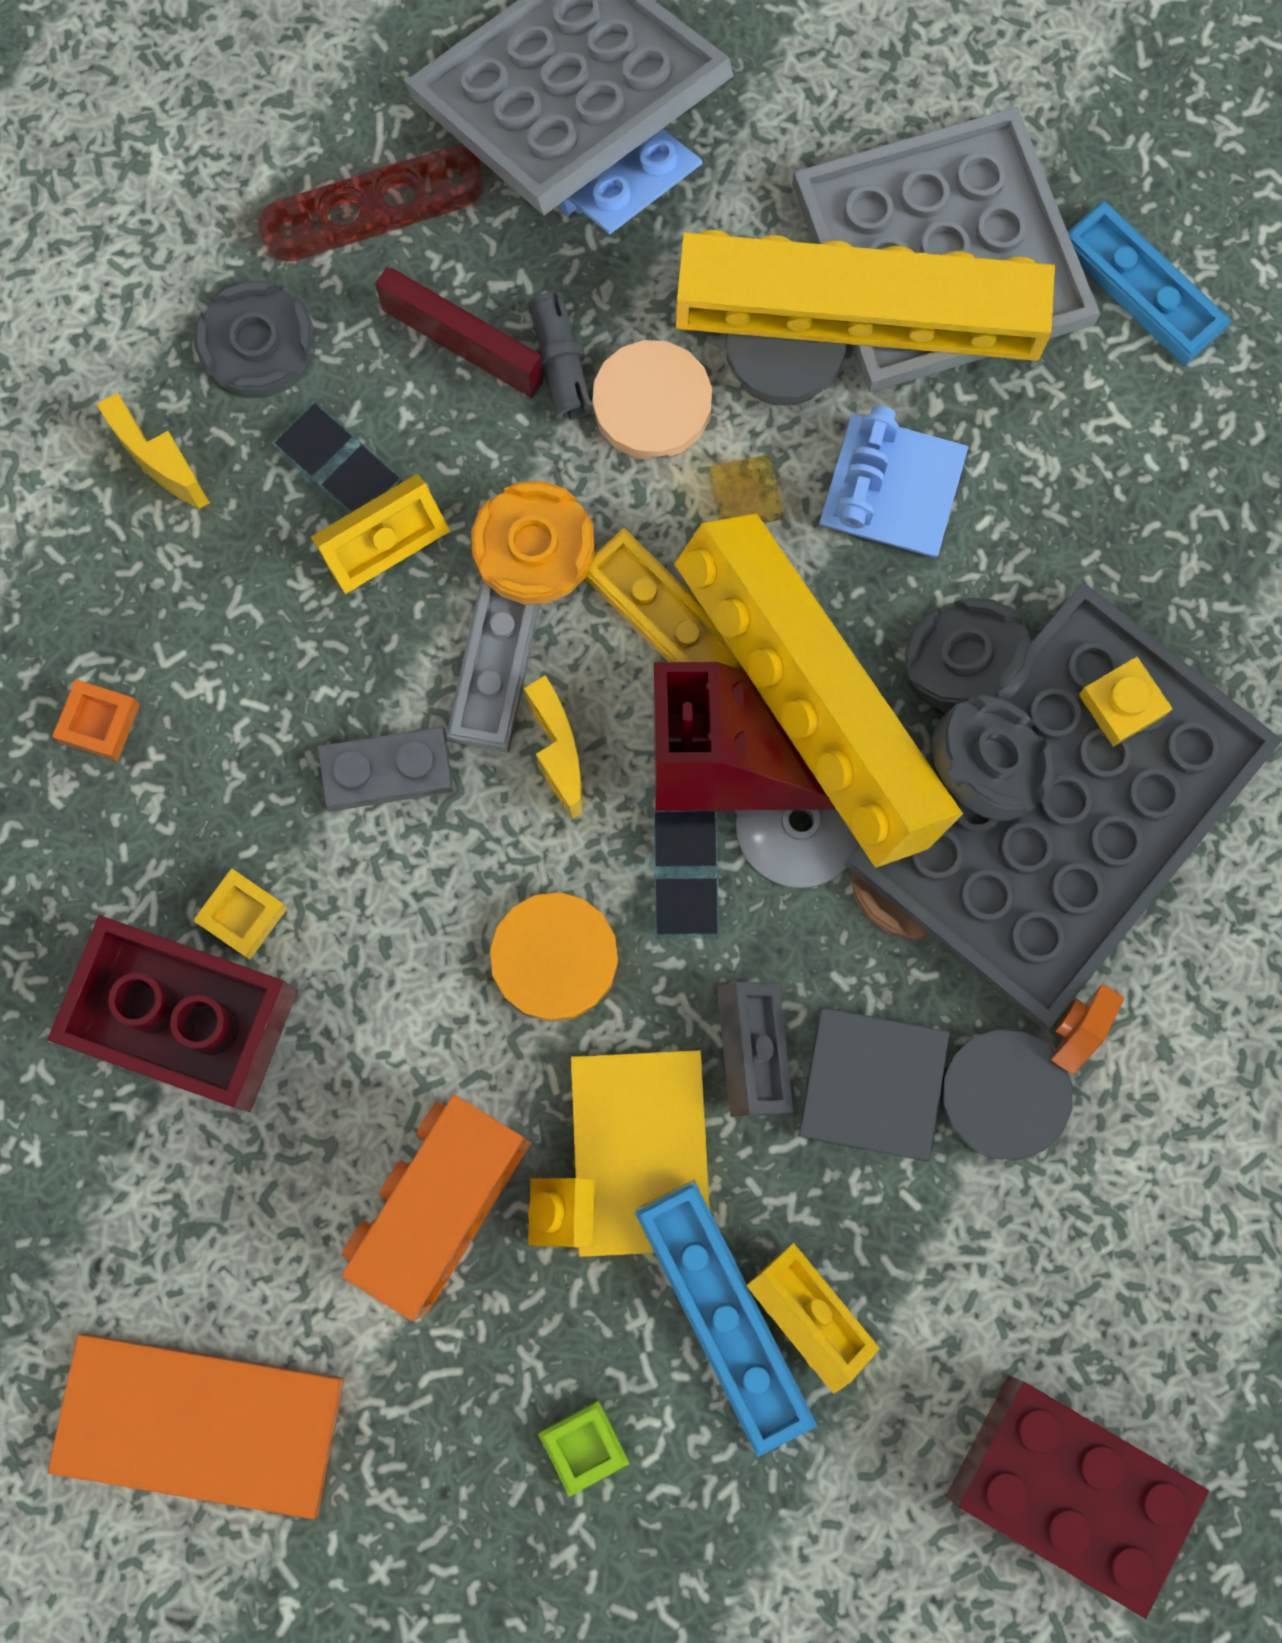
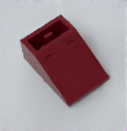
[653,662,837,811]

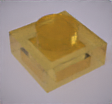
[709,454,783,523]

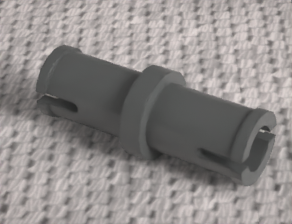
[527,292,594,421]

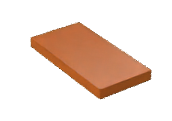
[47,1333,344,1520]

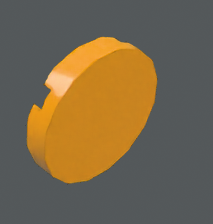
[471,481,595,605]
[490,892,618,1022]

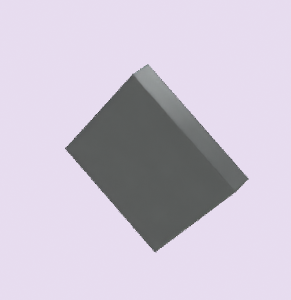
[798,1007,950,1162]

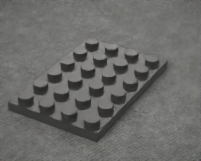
[844,582,1282,1031]

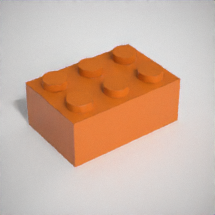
[341,1094,531,1321]

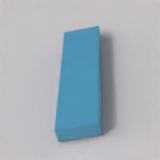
[635,1179,817,1457]

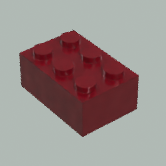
[47,915,298,1113]
[946,1375,1210,1619]

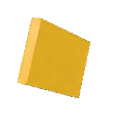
[571,1050,710,1257]

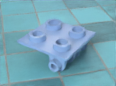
[558,129,702,235]
[819,406,969,559]

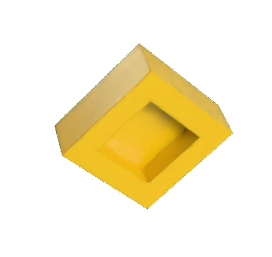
[1078,656,1173,747]
[193,868,288,960]
[528,1178,595,1248]

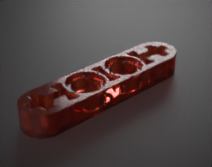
[258,146,483,262]

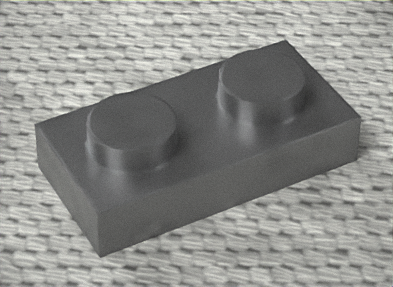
[318,727,454,812]
[717,982,794,1117]

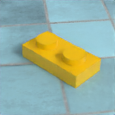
[311,474,450,594]
[746,1243,880,1394]

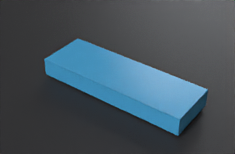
[1068,200,1232,366]

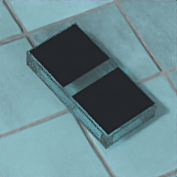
[272,401,403,515]
[653,810,719,939]

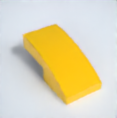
[96,392,210,509]
[524,675,583,819]

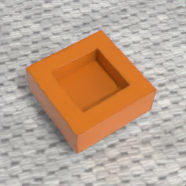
[52,679,140,762]
[1051,983,1125,1075]

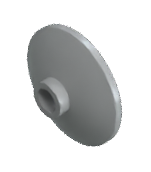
[736,810,859,889]

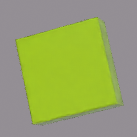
[538,1400,630,1497]

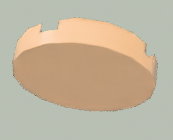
[592,340,712,460]

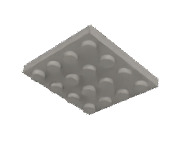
[405,0,733,216]
[792,107,1100,393]

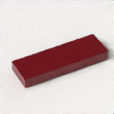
[375,267,543,398]

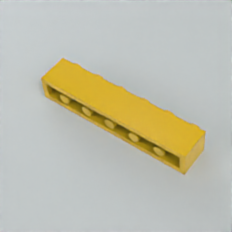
[676,230,1055,361]
[674,513,963,868]

